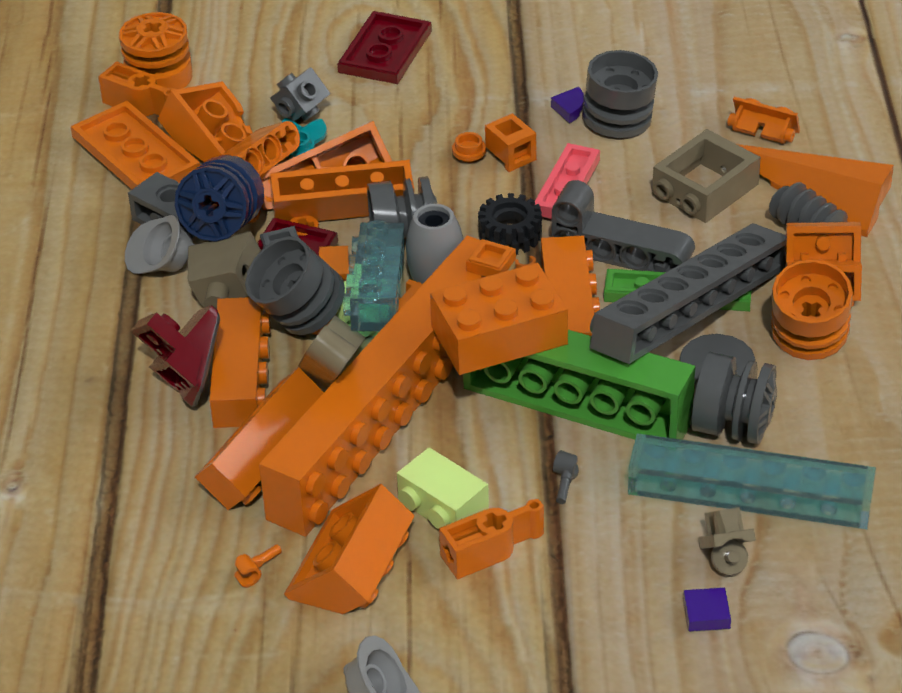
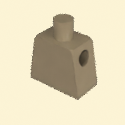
[188,232,261,309]

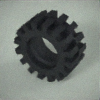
[478,193,542,255]

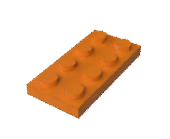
[70,101,200,189]

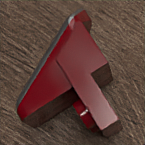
[130,305,220,407]

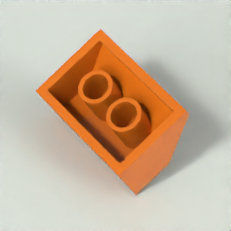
[284,484,415,614]

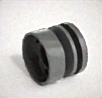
[582,50,658,138]
[367,176,437,257]
[245,236,345,335]
[692,352,777,445]

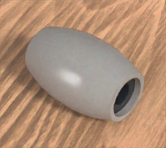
[406,204,463,284]

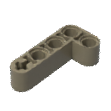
[297,316,366,392]

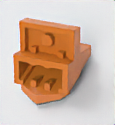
[786,222,862,307]

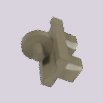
[698,507,756,575]

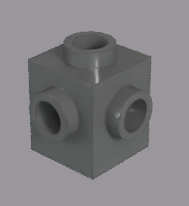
[270,67,331,122]

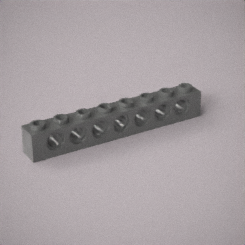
[590,223,786,364]

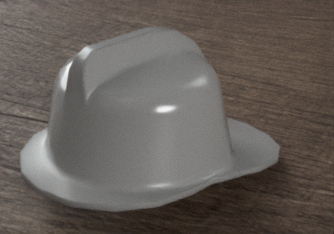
[125,215,195,274]
[343,635,420,693]

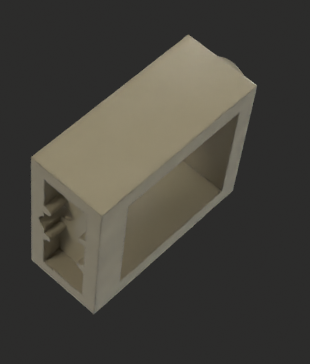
[652,129,761,223]

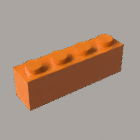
[270,160,414,221]
[541,236,600,336]
[210,297,271,428]
[195,367,324,510]

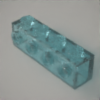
[343,220,404,331]

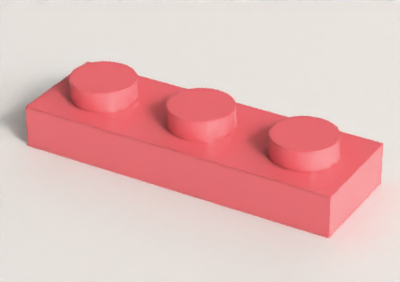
[535,143,600,219]

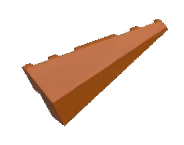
[737,144,894,237]

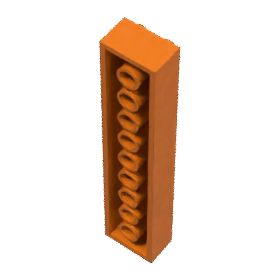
[259,235,509,537]

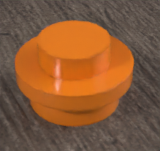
[452,132,486,163]

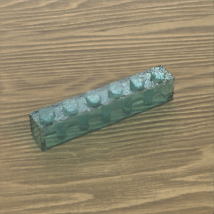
[628,433,876,529]

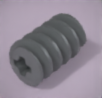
[769,182,848,225]

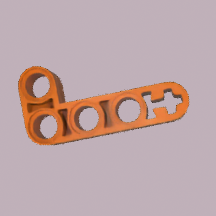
[210,121,300,224]

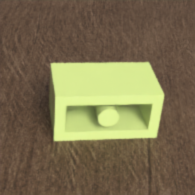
[397,447,489,529]

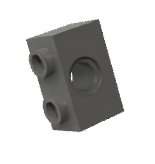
[128,172,195,239]

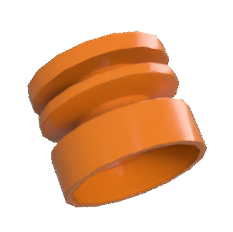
[119,12,193,89]
[771,259,853,360]

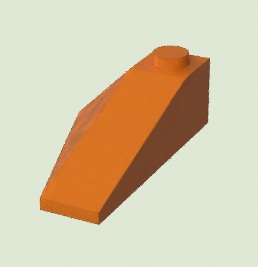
[157,81,252,163]
[260,121,392,210]

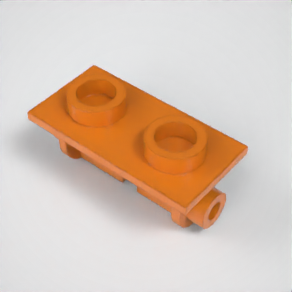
[727,97,800,144]

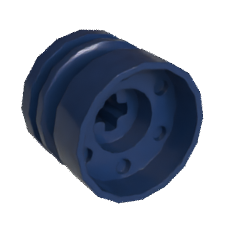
[174,155,264,241]

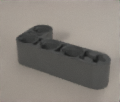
[552,180,695,272]

